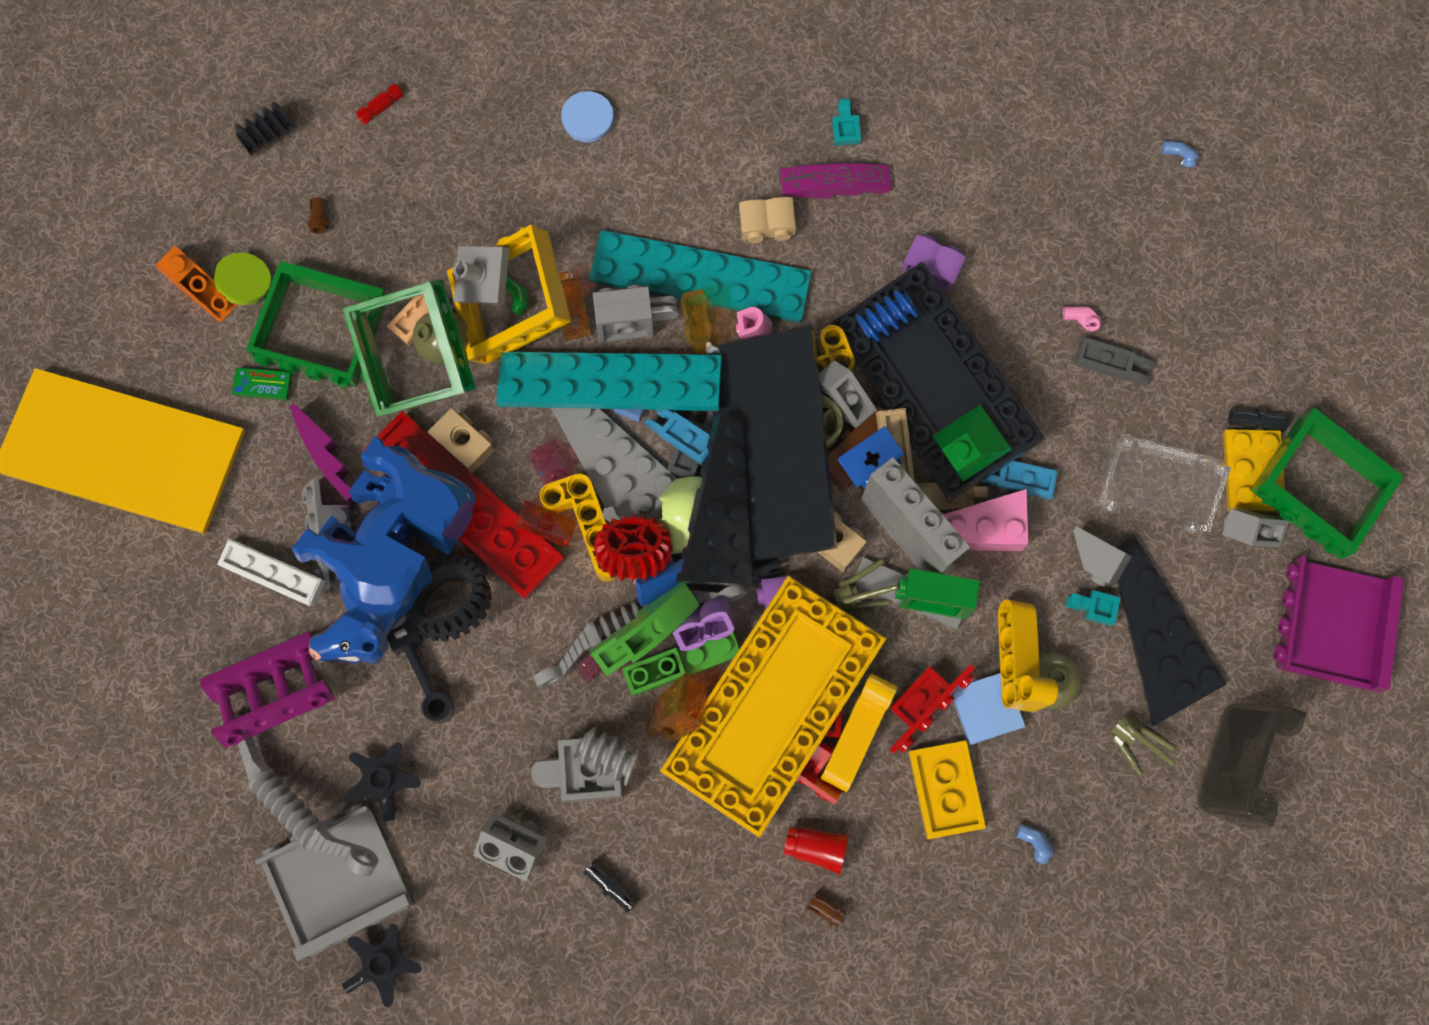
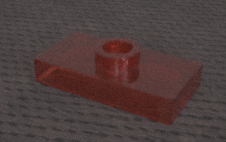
[515,500,577,547]

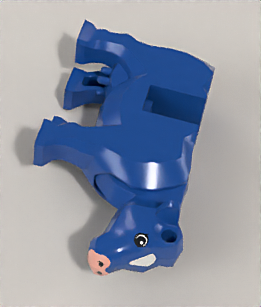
[292,436,476,664]

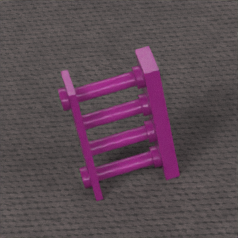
[199,632,335,748]

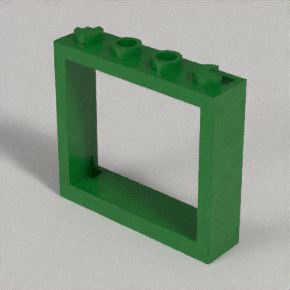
[246,261,387,388]
[342,279,476,417]
[1250,407,1404,559]

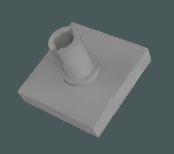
[453,246,509,304]

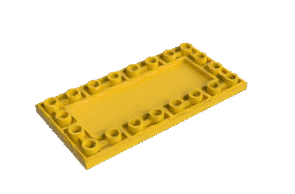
[0,368,246,535]
[660,576,886,838]

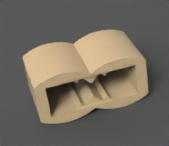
[739,197,796,243]

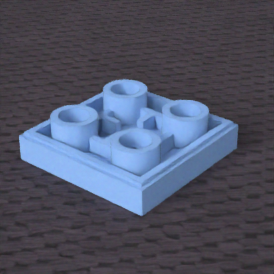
[952,673,1025,745]

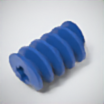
[855,288,919,342]

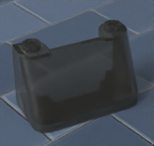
[1197,703,1307,830]

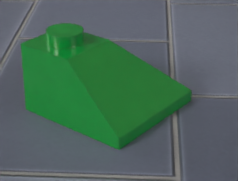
[933,405,1011,481]

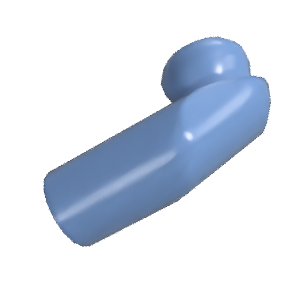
[1161,141,1199,167]
[1016,823,1054,864]

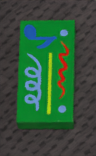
[231,368,292,401]

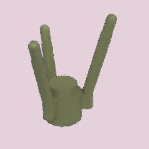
[833,559,899,612]
[1110,714,1176,776]

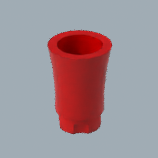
[783,826,849,875]

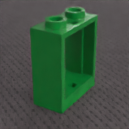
[895,568,980,620]

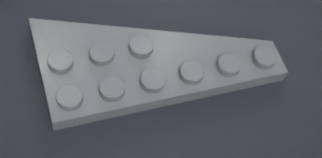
[551,408,677,520]

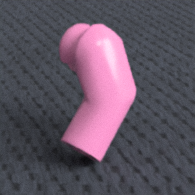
[1062,306,1101,332]

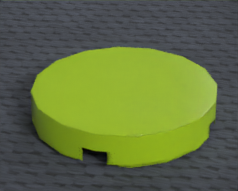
[214,252,271,305]

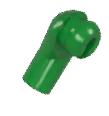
[506,277,530,316]

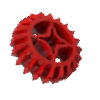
[594,513,673,582]

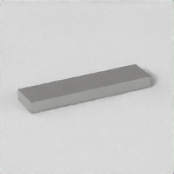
[852,557,961,630]

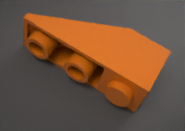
[155,245,238,323]

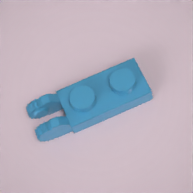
[644,410,709,465]
[980,461,1058,500]

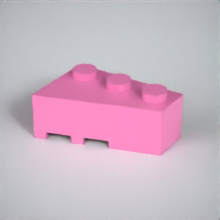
[943,489,1028,551]

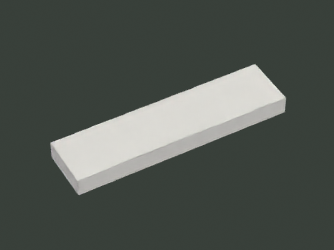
[217,539,326,607]

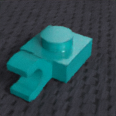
[832,98,861,146]
[1065,590,1121,626]

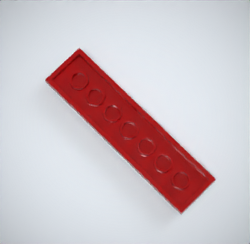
[363,411,564,600]

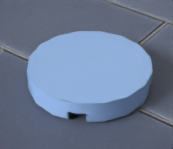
[561,91,614,142]

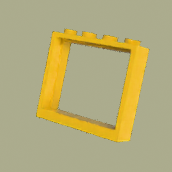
[447,225,571,364]

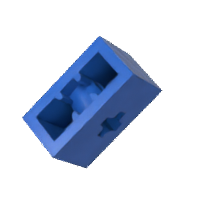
[837,426,905,489]

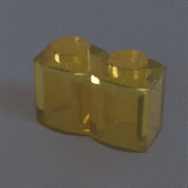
[681,289,719,355]

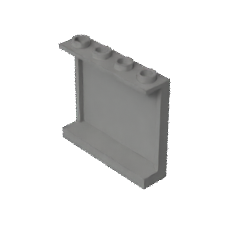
[861,457,970,575]
[255,804,414,961]

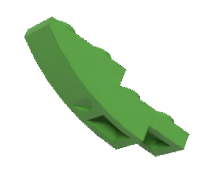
[589,583,700,676]
[622,632,740,696]

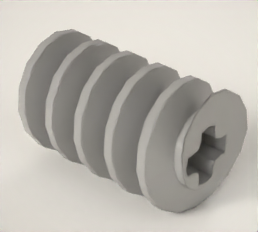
[573,727,640,786]

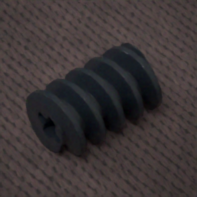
[234,101,296,156]

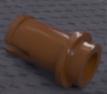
[307,197,329,234]
[806,893,846,928]

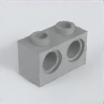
[473,813,547,881]

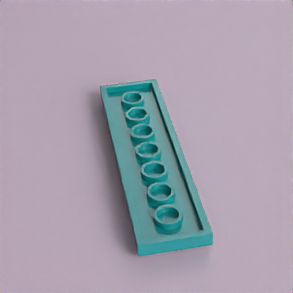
[589,230,811,323]
[496,352,722,411]

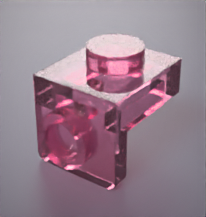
[526,441,570,486]
[578,655,623,685]

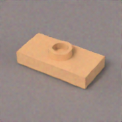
[387,295,429,346]

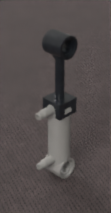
[387,614,455,724]

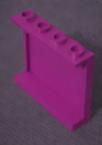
[1274,555,1404,693]

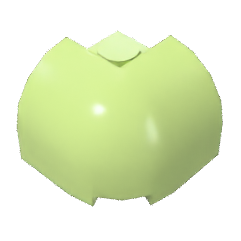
[658,476,703,554]

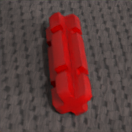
[356,83,403,124]

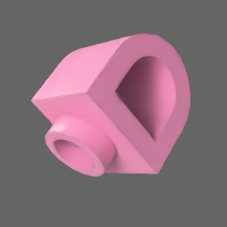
[736,307,772,340]

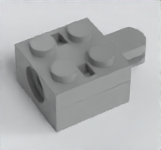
[593,285,679,343]
[531,736,623,803]

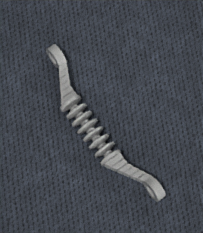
[533,586,747,688]
[219,713,379,876]

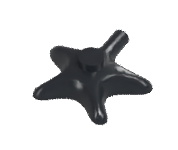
[344,742,421,822]
[342,923,422,1007]

